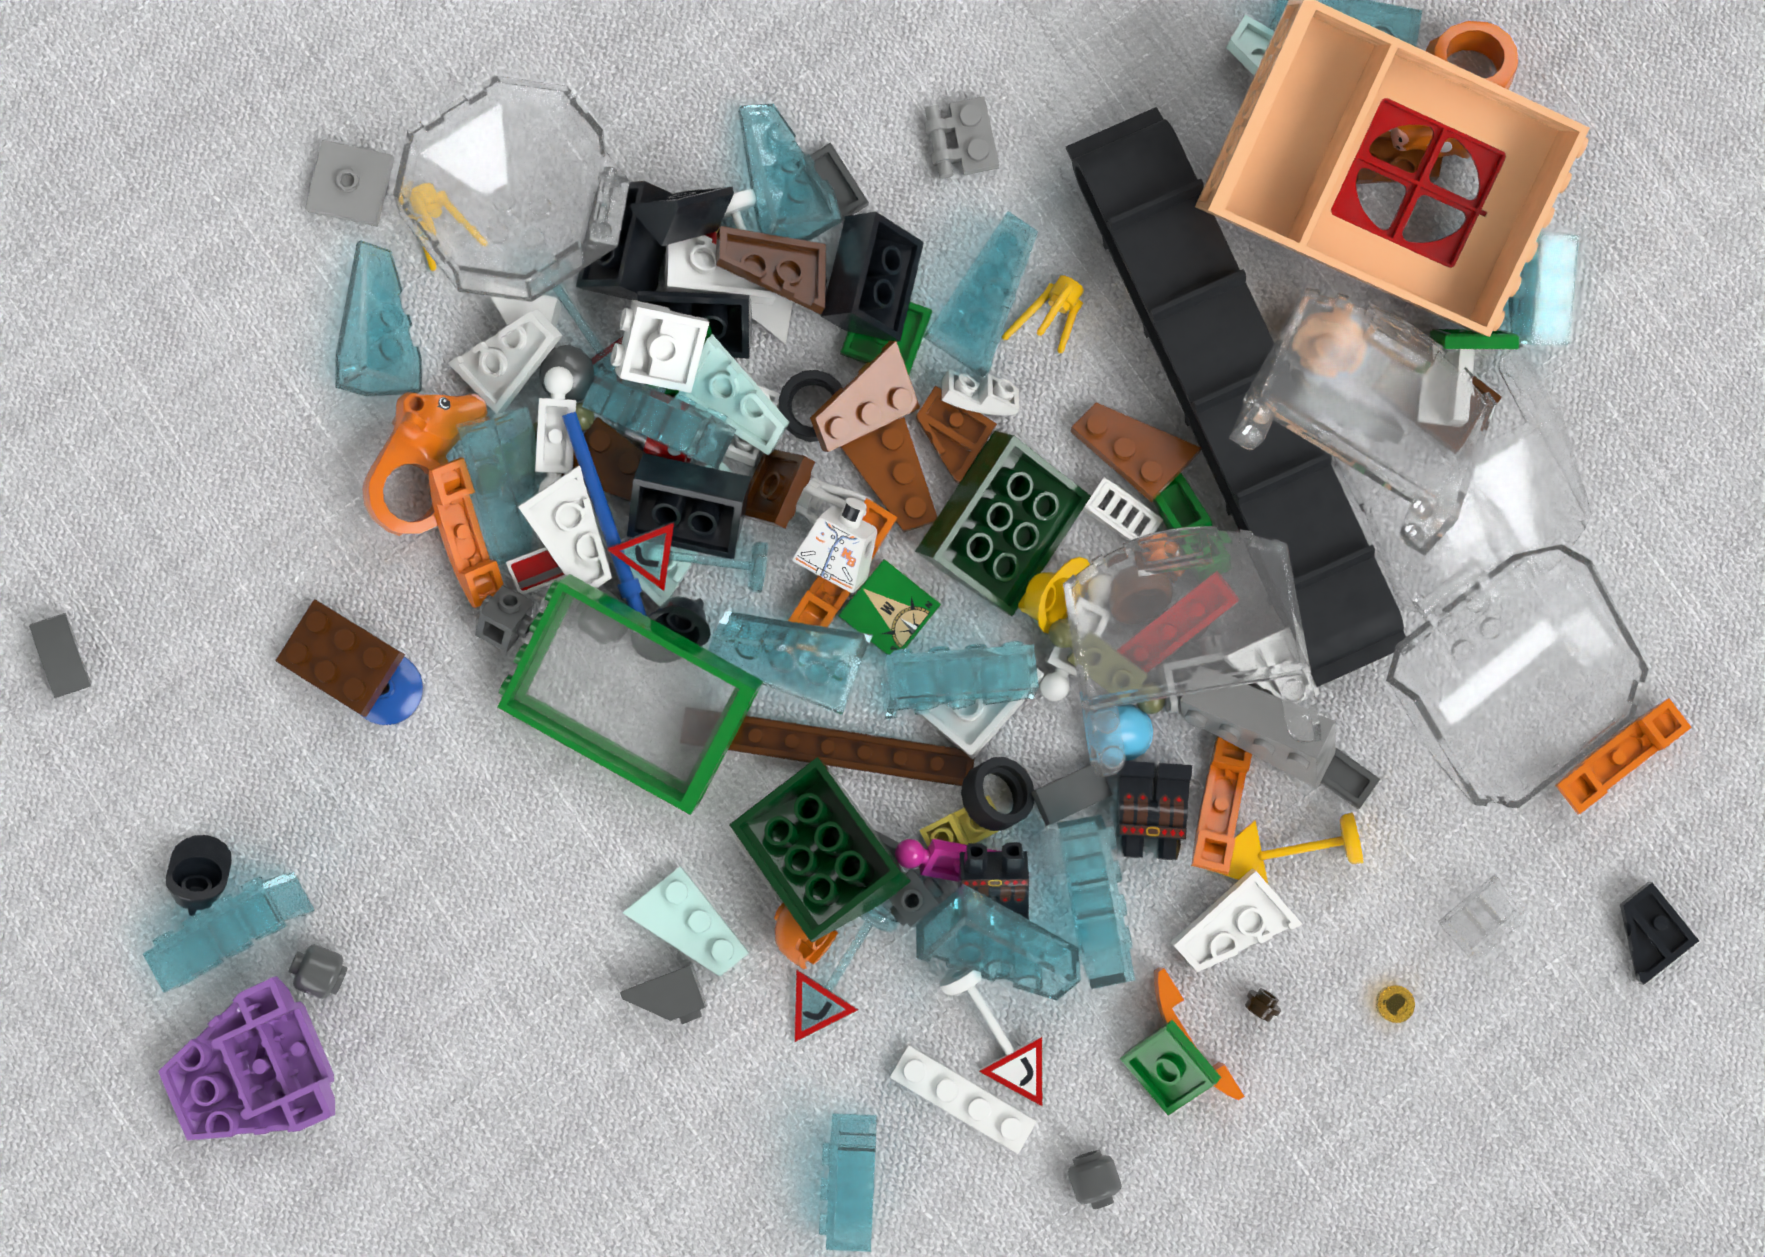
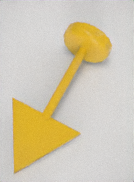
[1213,812,1363,884]

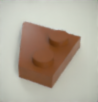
[916,385,997,484]

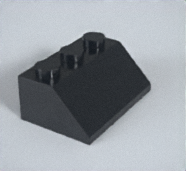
[576,181,673,300]
[821,212,924,342]
[637,291,752,359]
[627,453,751,560]

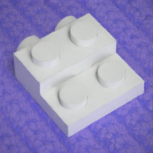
[611,300,709,393]

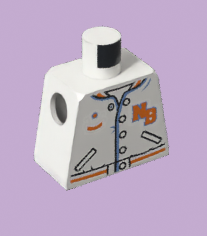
[792,498,877,594]

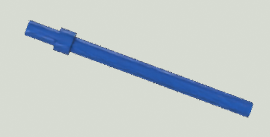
[562,412,647,616]

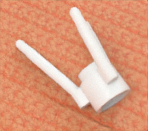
[796,477,874,524]

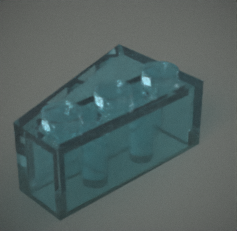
[1508,230,1579,345]
[819,1113,877,1252]

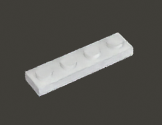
[890,1044,1037,1154]

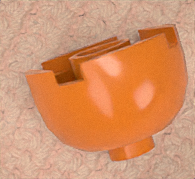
[774,903,838,969]

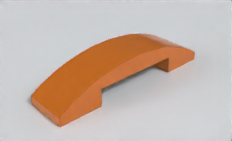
[429,457,504,608]
[788,498,898,641]
[1555,698,1692,815]
[1191,736,1252,875]
[1154,967,1245,1101]

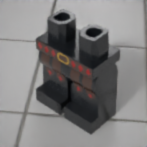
[1116,760,1193,860]
[957,842,1029,932]

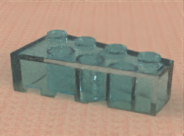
[143,872,315,993]

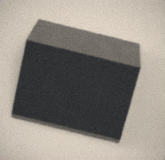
[631,186,734,246]

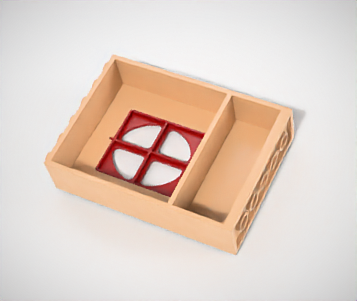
[1195,0,1590,337]

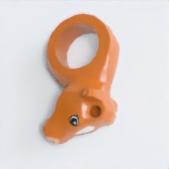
[1391,21,1518,159]
[362,392,488,536]

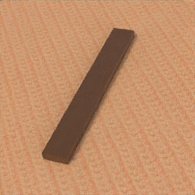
[680,706,975,787]

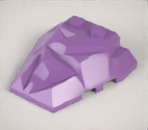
[158,976,335,1140]

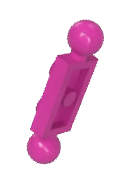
[895,839,997,882]

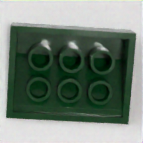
[915,431,1091,616]
[729,757,911,942]

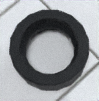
[778,370,843,442]
[961,757,1034,831]

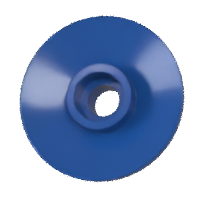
[361,657,423,725]

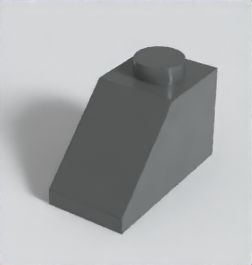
[620,964,708,1024]

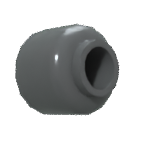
[288,944,348,999]
[1068,1150,1122,1209]

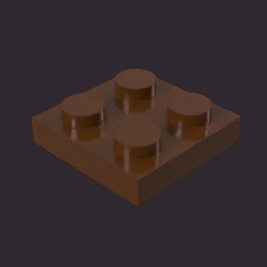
[744,449,815,529]

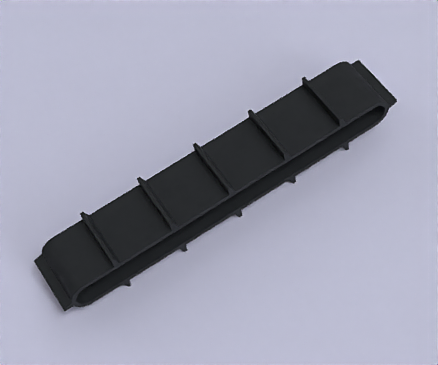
[1066,107,1410,687]

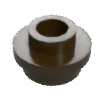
[1245,988,1281,1022]

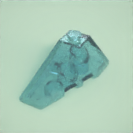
[738,103,842,241]
[335,240,422,397]
[456,406,537,565]

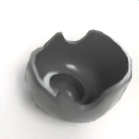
[539,345,595,402]

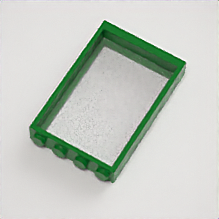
[497,574,764,815]

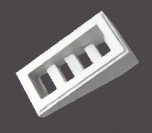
[1082,477,1163,550]

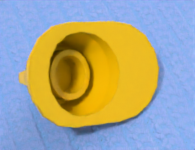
[1018,557,1092,634]

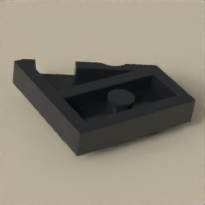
[1620,882,1699,985]

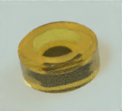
[1376,985,1415,1023]

